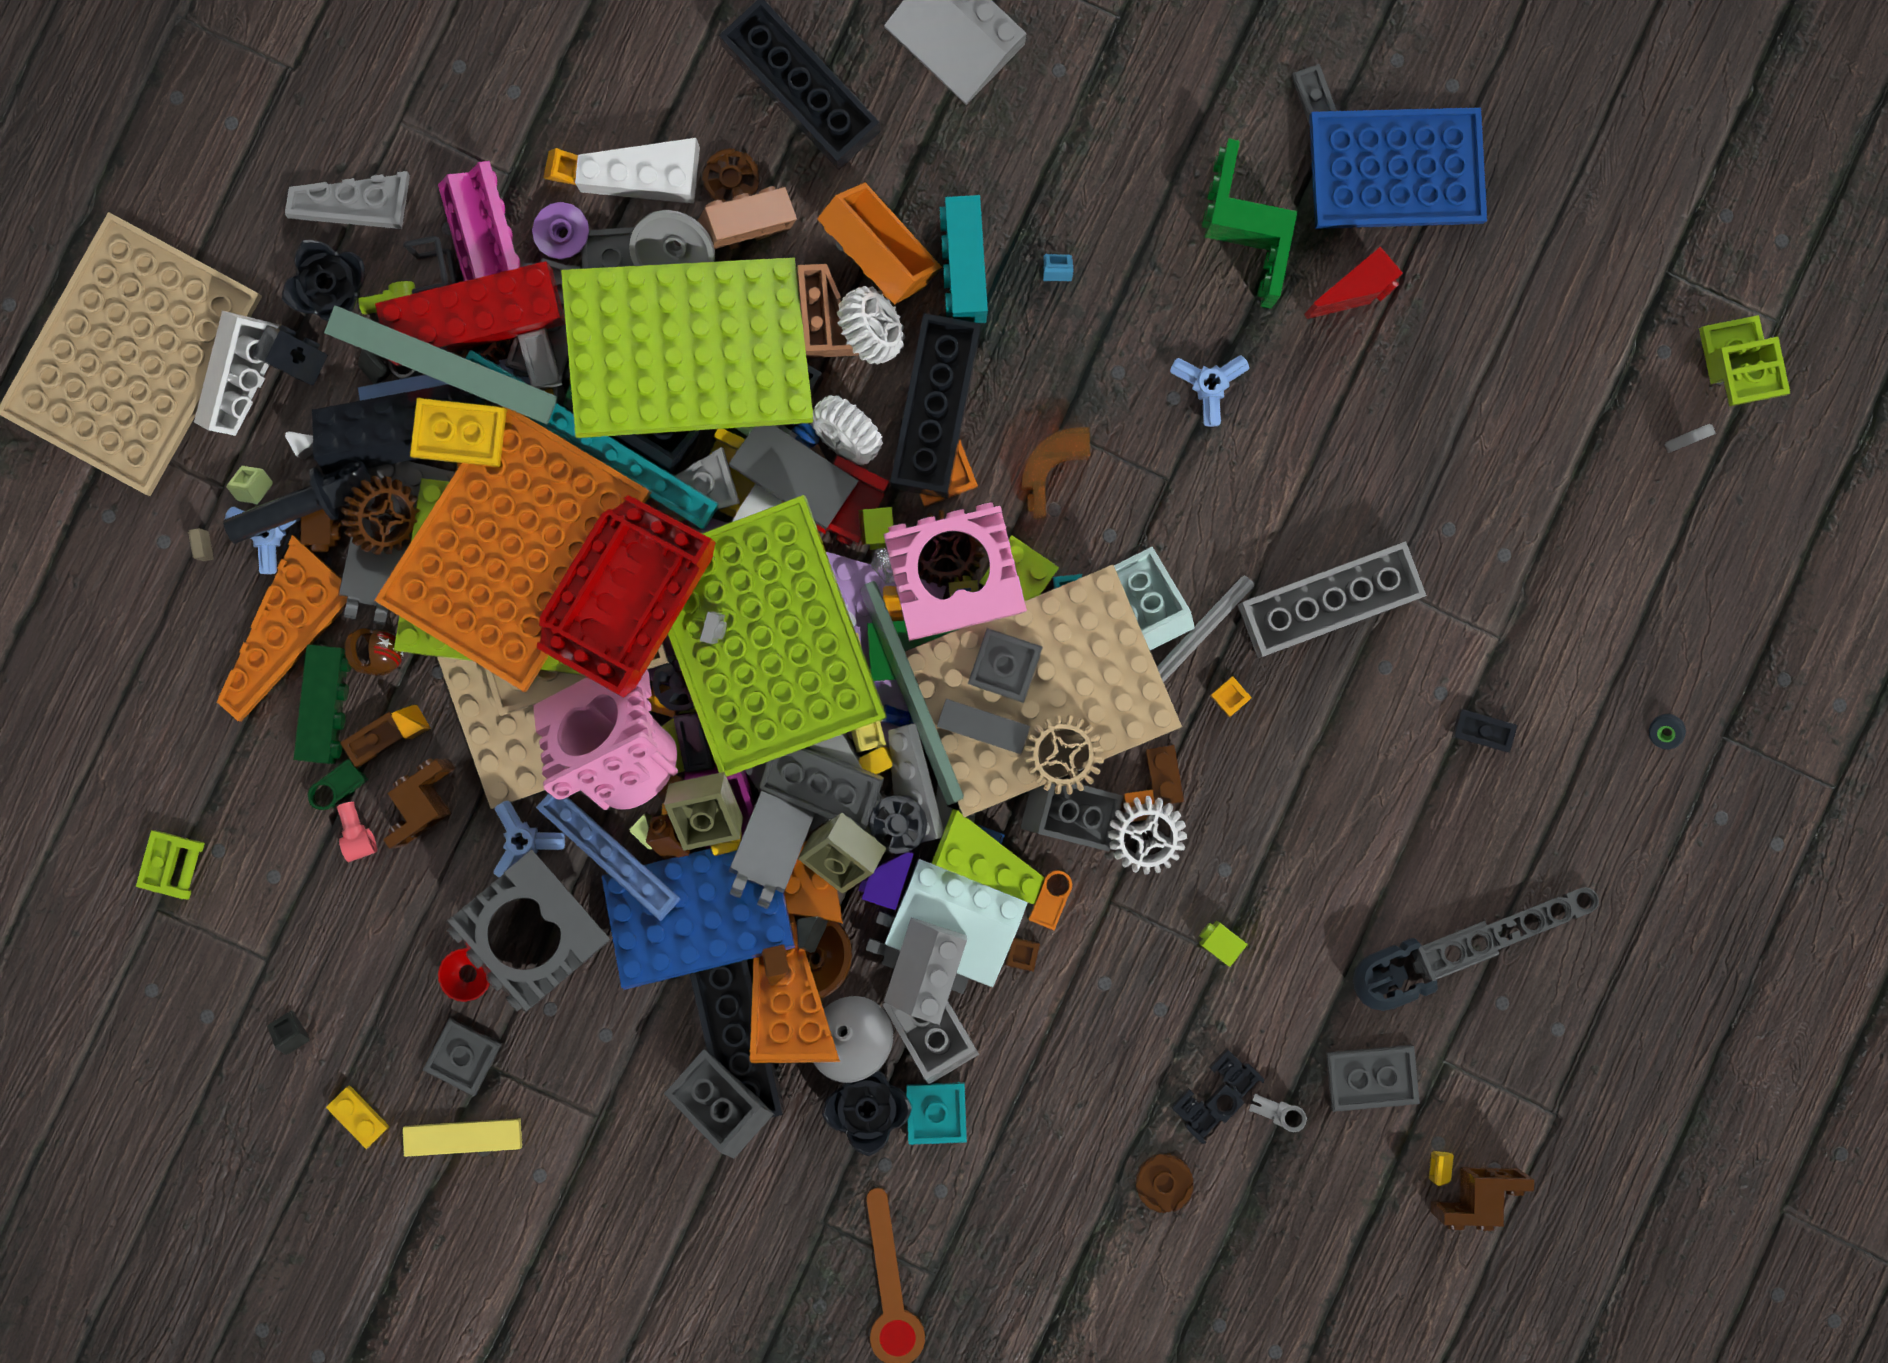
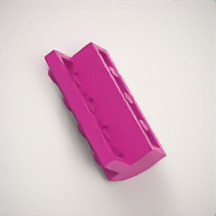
[438,161,520,281]

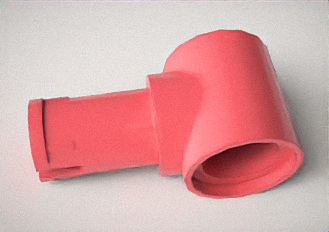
[336,801,378,862]

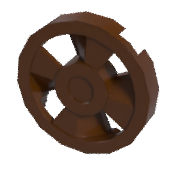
[702,148,760,203]

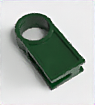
[308,758,368,810]

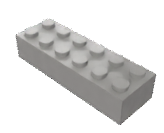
[1238,542,1427,658]

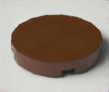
[1135,1153,1194,1213]

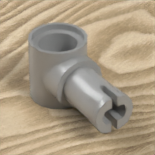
[1249,1093,1307,1132]

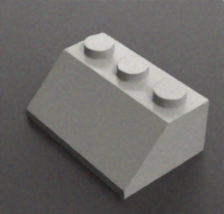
[884,917,967,1025]

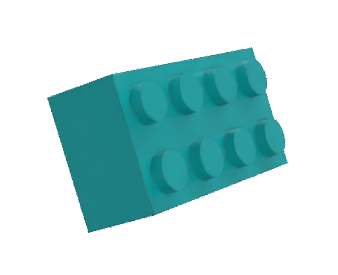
[940,195,988,323]

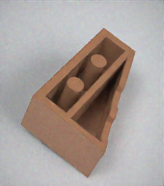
[697,186,797,250]
[796,264,859,358]

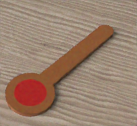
[867,1187,925,1363]

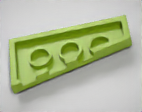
[932,809,1045,905]

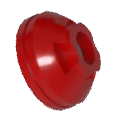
[438,948,490,1002]

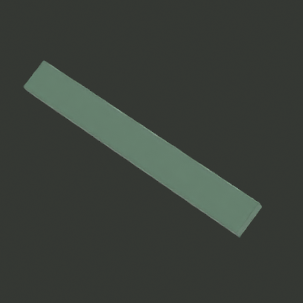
[324,305,559,424]
[860,581,964,806]

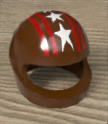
[345,628,404,676]

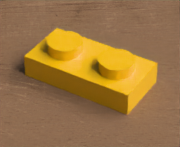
[326,1085,390,1149]

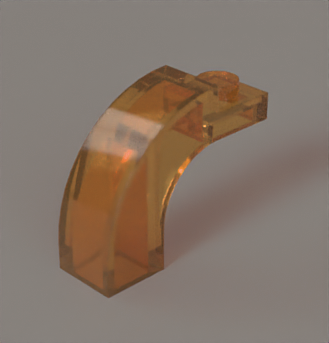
[1021,427,1090,519]

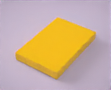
[410,398,507,467]

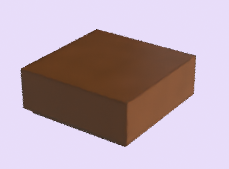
[1005,937,1040,972]

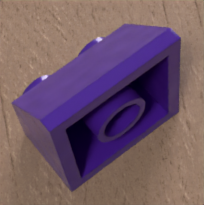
[858,850,914,910]

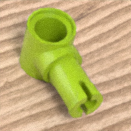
[359,281,415,315]

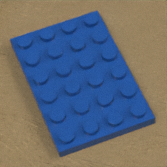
[1309,108,1487,229]
[602,848,795,990]

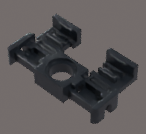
[1170,1048,1264,1144]

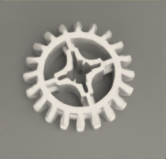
[837,286,905,365]
[811,395,883,466]
[1108,796,1187,875]

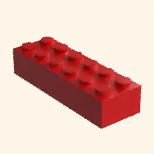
[375,261,566,366]

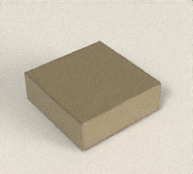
[188,528,214,561]

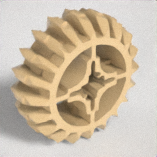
[1024,715,1104,795]

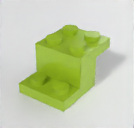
[1699,315,1790,407]

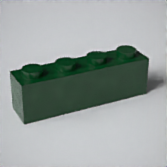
[293,644,351,764]

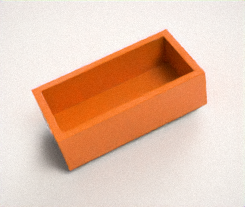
[817,182,942,305]

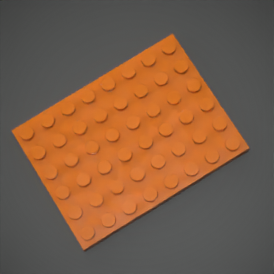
[374,405,651,693]

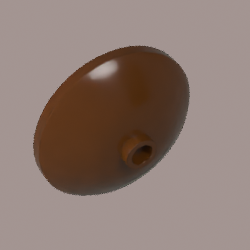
[794,916,852,999]

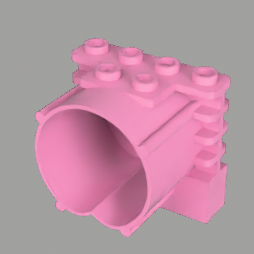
[884,502,1027,641]
[533,669,678,810]

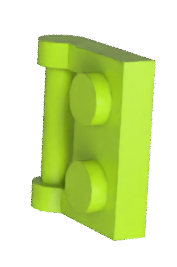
[136,830,205,900]

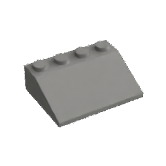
[884,0,1026,105]

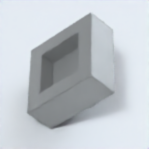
[700,612,727,644]

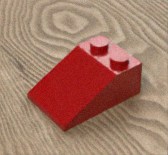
[1304,247,1403,319]

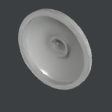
[629,210,715,266]
[813,996,893,1083]

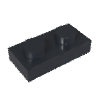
[1452,709,1518,753]

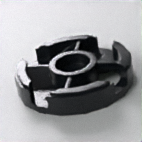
[652,655,695,712]
[869,794,928,854]

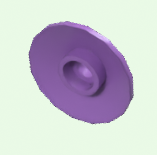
[532,202,589,260]

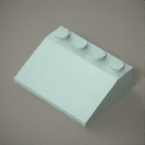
[1114,547,1195,650]
[884,859,1028,987]

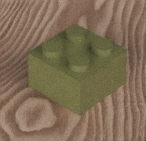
[664,772,743,851]
[798,812,886,894]

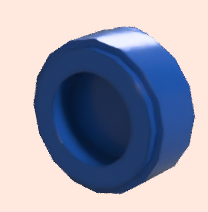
[792,423,820,449]

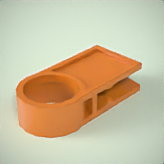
[1028,870,1072,930]

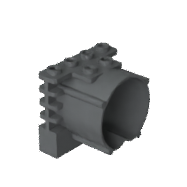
[447,849,610,1013]

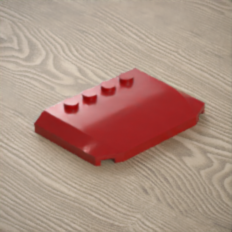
[536,495,716,698]

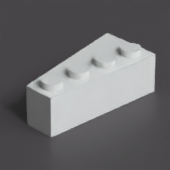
[575,138,700,203]
[194,311,279,436]

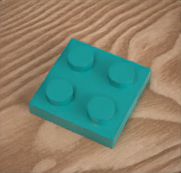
[906,1082,967,1145]

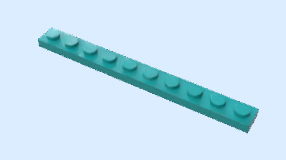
[465,350,720,529]

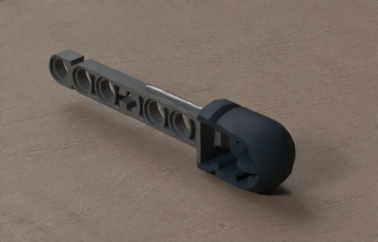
[1353,887,1599,1011]

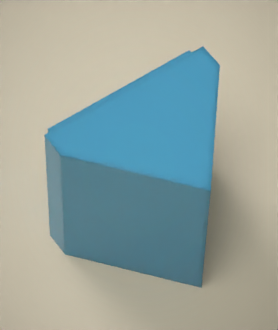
[1043,254,1073,281]

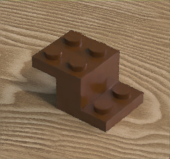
[383,758,456,849]
[1431,1167,1534,1231]

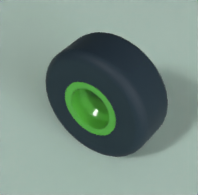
[1649,714,1686,750]

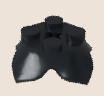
[282,240,365,321]
[822,1070,912,1156]

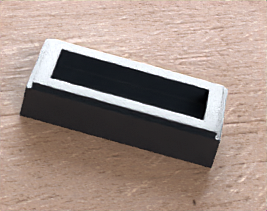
[673,711,715,773]

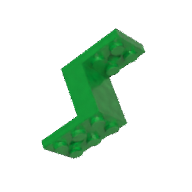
[1201,138,1297,309]

